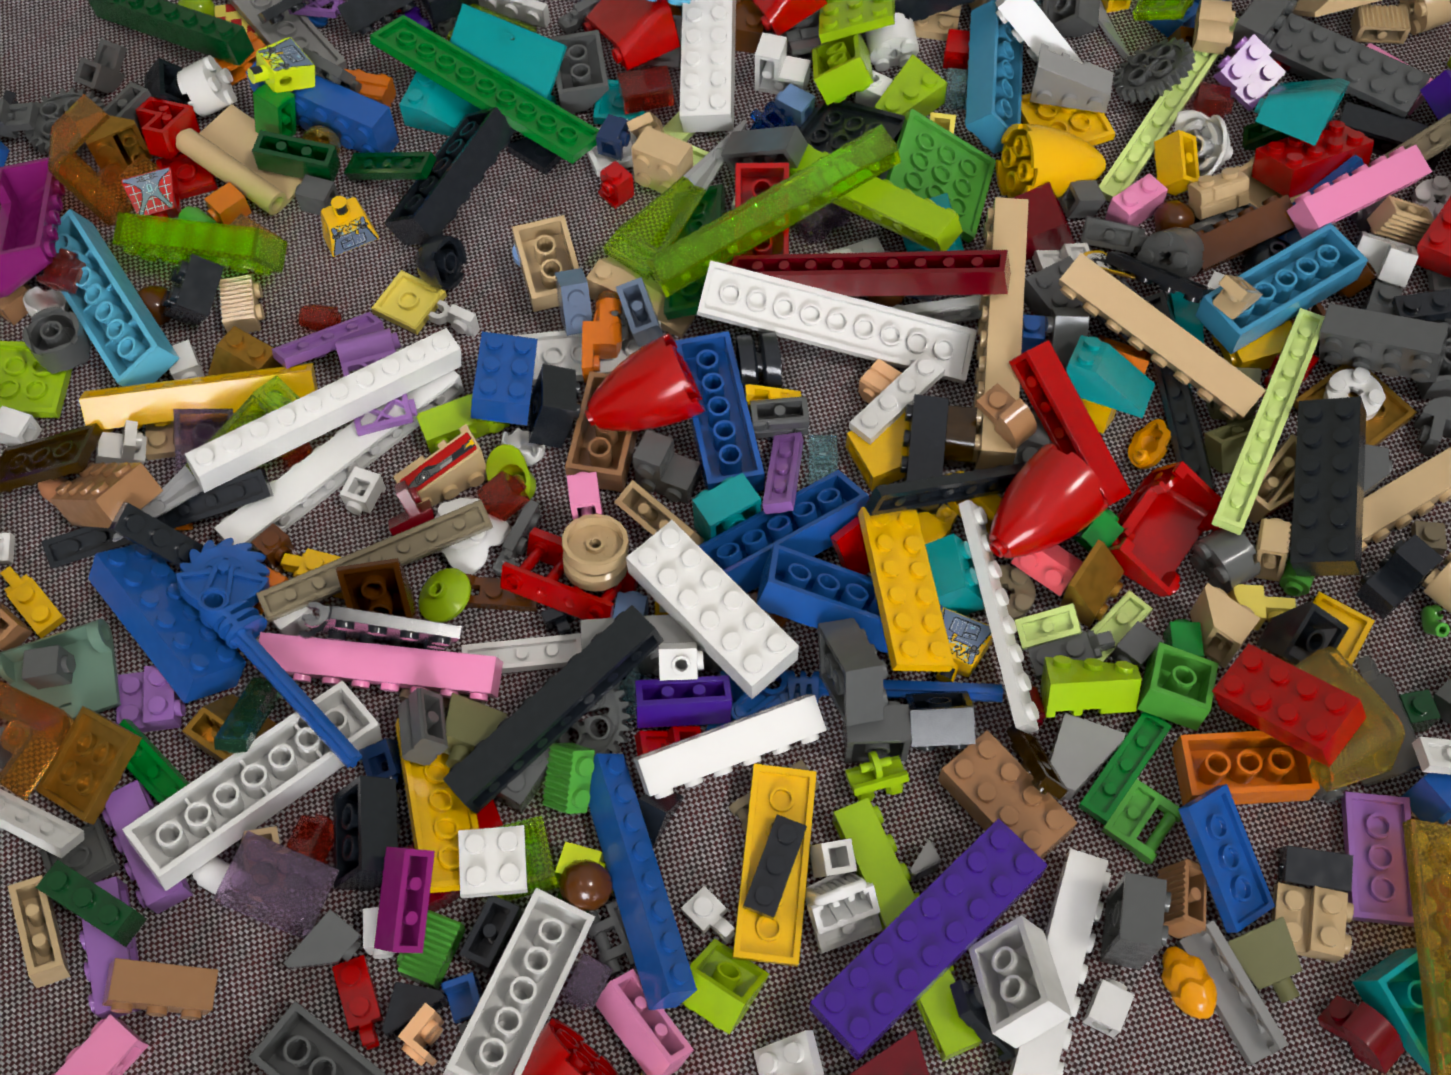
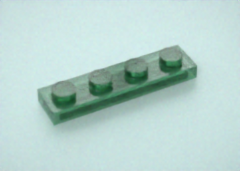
[214,677,281,753]

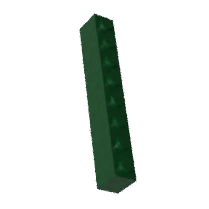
[88,0,255,66]

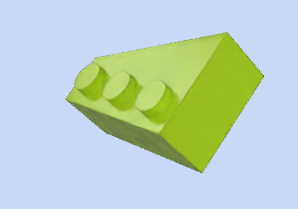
[874,54,947,117]
[1040,655,1142,718]

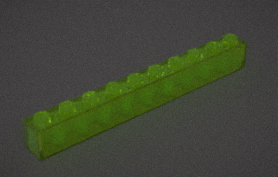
[645,124,901,298]

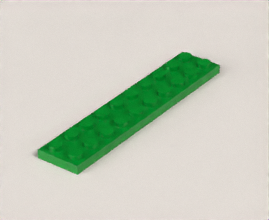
[370,15,599,164]

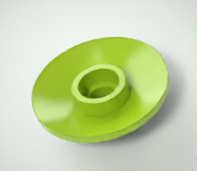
[418,568,471,623]

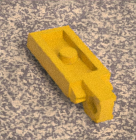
[0,566,66,638]

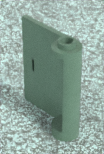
[0,619,121,739]

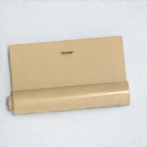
[176,104,303,215]

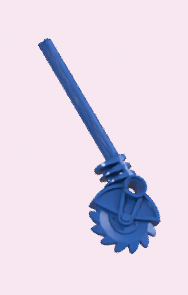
[176,538,363,768]
[697,670,1003,731]

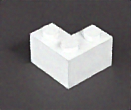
[755,33,811,95]
[1356,231,1419,287]

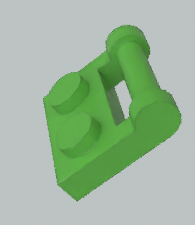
[1102,779,1182,865]

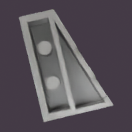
[1030,43,1114,113]

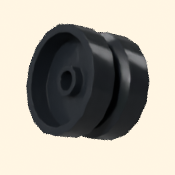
[736,331,782,393]

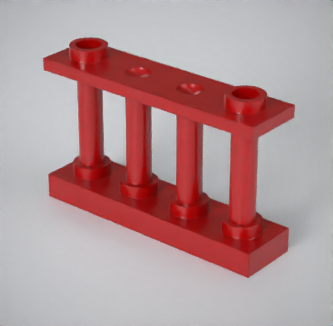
[500,527,638,620]

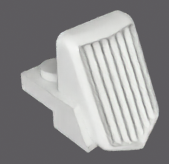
[805,872,882,953]

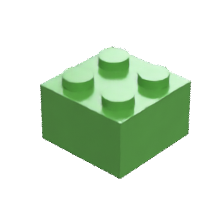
[1137,642,1219,731]

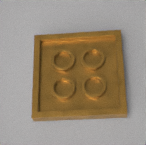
[1293,364,1417,446]
[35,706,142,825]

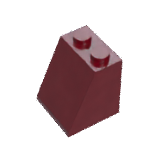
[990,182,1075,260]

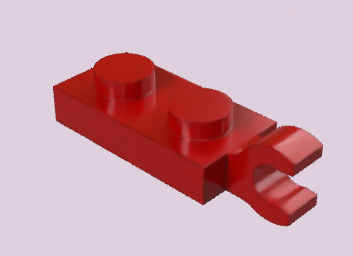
[332,955,384,1051]

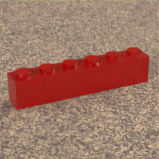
[1009,340,1131,506]

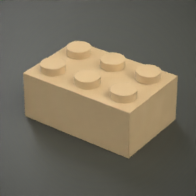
[512,215,579,312]

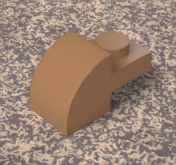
[975,383,1037,450]

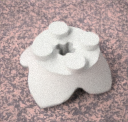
[1174,110,1233,177]
[434,497,511,575]

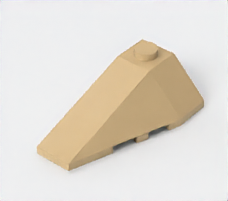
[586,256,695,338]

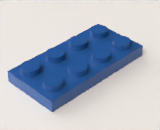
[1178,784,1275,933]

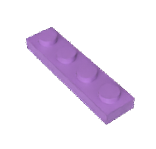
[272,312,384,369]
[762,432,804,514]

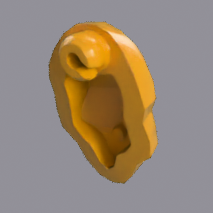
[1128,419,1171,470]
[1161,946,1217,1019]

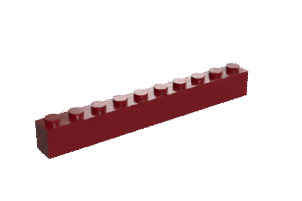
[731,250,1011,296]

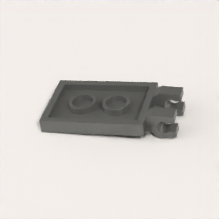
[1327,656,1421,787]

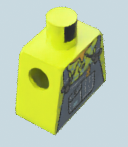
[247,37,315,93]

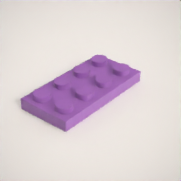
[1341,791,1420,927]

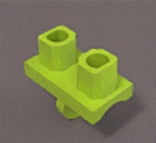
[845,751,909,801]

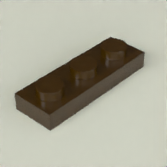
[1006,724,1068,800]

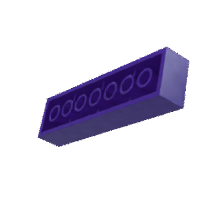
[809,818,1048,1061]

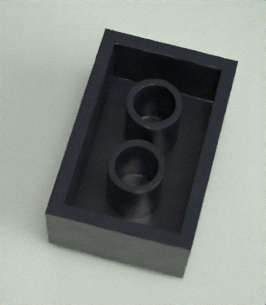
[333,775,400,891]

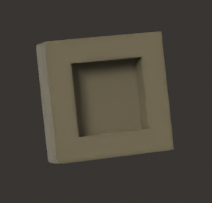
[1411,521,1447,554]

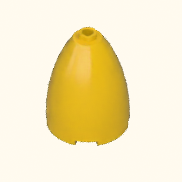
[996,123,1106,198]

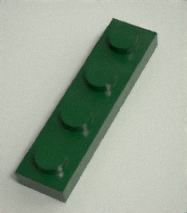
[344,152,437,180]

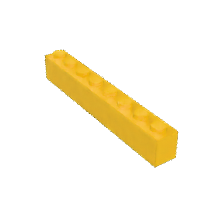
[79,363,318,432]

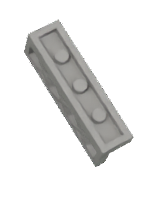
[1176,920,1289,1066]

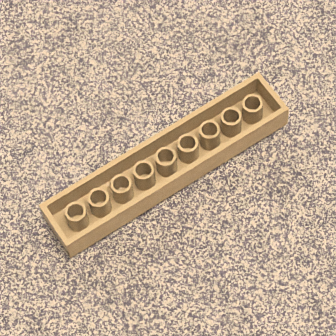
[972,197,1029,470]

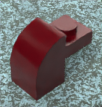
[388,480,435,536]
[1317,995,1405,1074]

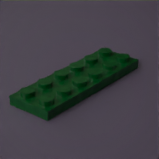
[664,184,726,320]

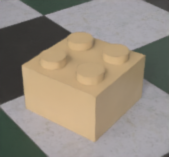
[631,126,693,198]

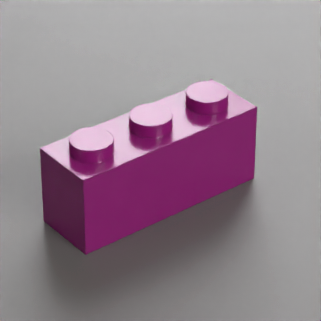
[374,846,435,953]

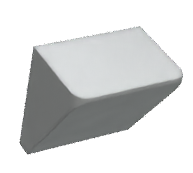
[909,840,941,882]

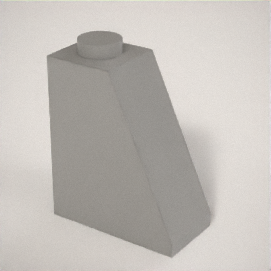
[1049,713,1126,800]

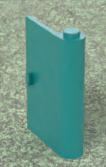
[450,3,567,105]

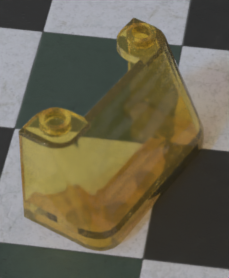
[1294,646,1405,792]

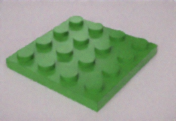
[886,108,996,243]

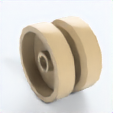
[562,514,629,591]

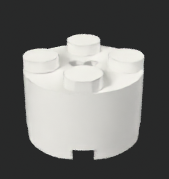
[865,13,919,72]
[177,55,237,117]

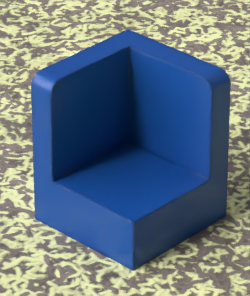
[441,972,483,1024]

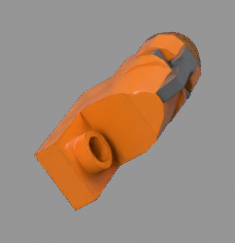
[581,290,629,383]

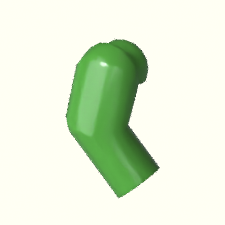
[1420,604,1450,638]

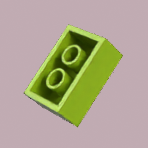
[812,34,874,105]

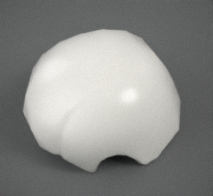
[22,286,70,317]
[501,428,545,467]

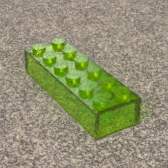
[113,212,288,276]

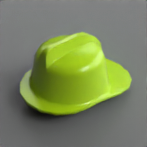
[486,444,536,510]

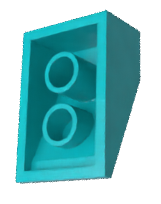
[399,72,481,136]
[1066,335,1155,418]
[1352,947,1451,1074]

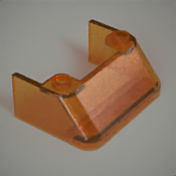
[48,94,160,225]
[0,681,74,801]

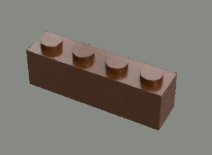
[1196,194,1296,276]

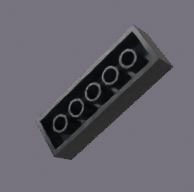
[384,107,516,246]
[1290,396,1367,576]

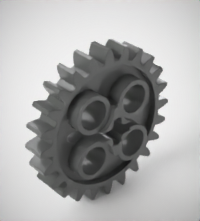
[1113,37,1196,103]
[25,87,105,158]
[549,681,635,756]

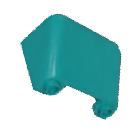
[1254,78,1350,146]

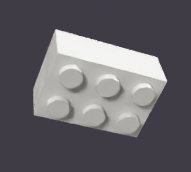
[968,915,1072,1048]

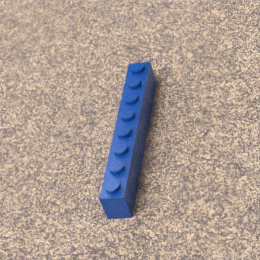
[588,754,697,1010]

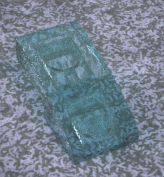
[809,435,838,485]

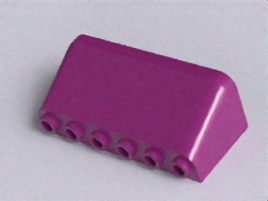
[0,156,68,298]

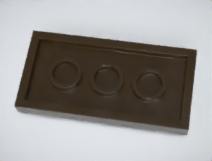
[0,423,103,493]

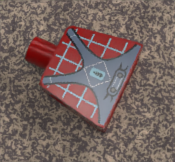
[121,167,181,234]

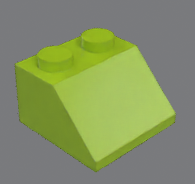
[682,939,770,1035]

